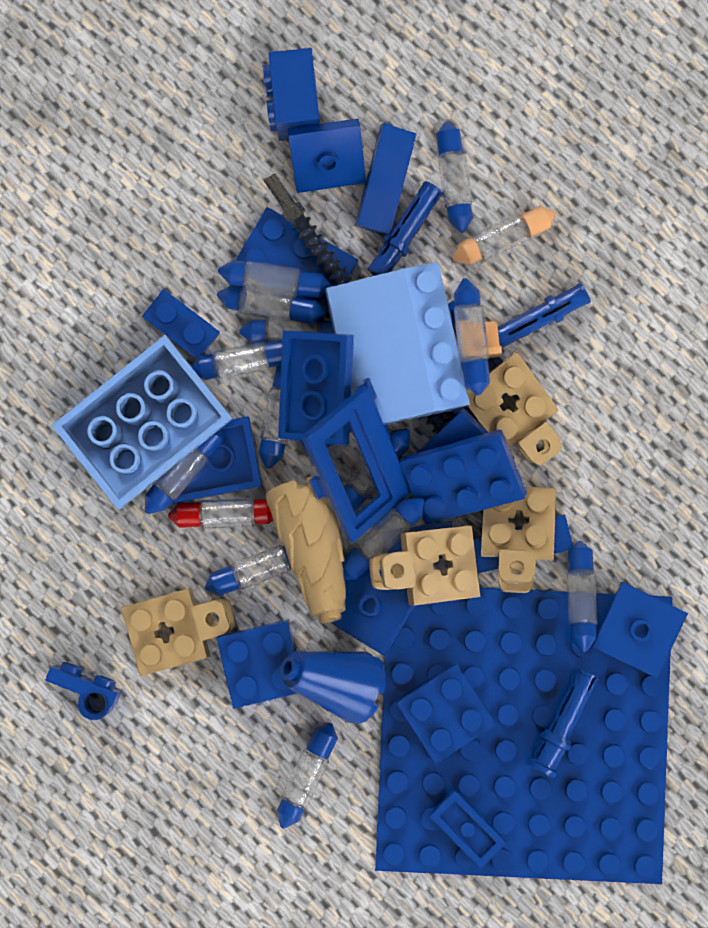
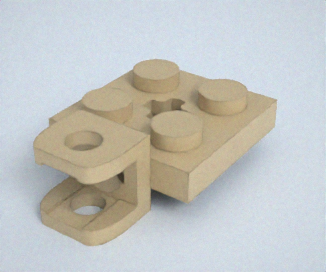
[466,352,562,465]
[481,487,556,593]
[369,525,480,606]
[121,588,237,676]

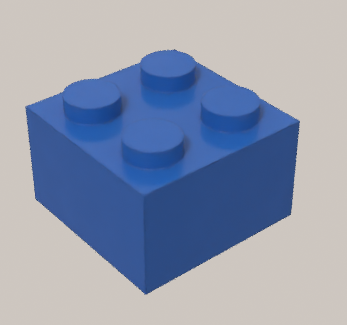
[263,48,320,141]
[217,619,298,709]

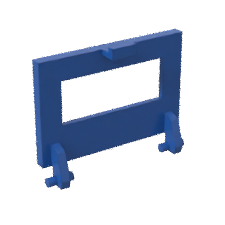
[301,378,411,543]

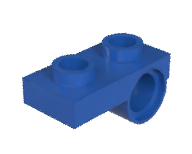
[45,662,122,720]

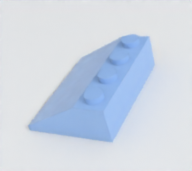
[325,262,470,425]
[51,335,233,510]

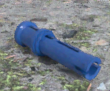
[526,668,599,779]

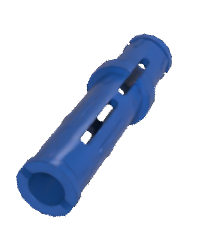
[367,181,443,276]
[498,283,591,348]

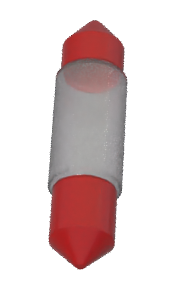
[168,498,273,529]

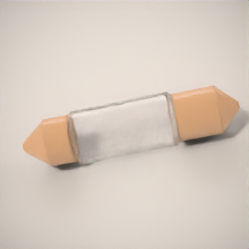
[452,206,556,265]

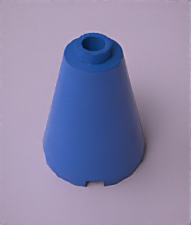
[281,651,385,724]

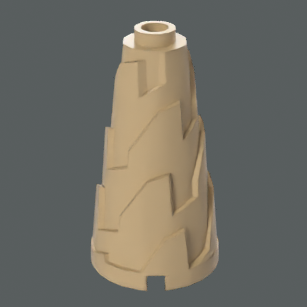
[266,476,346,624]

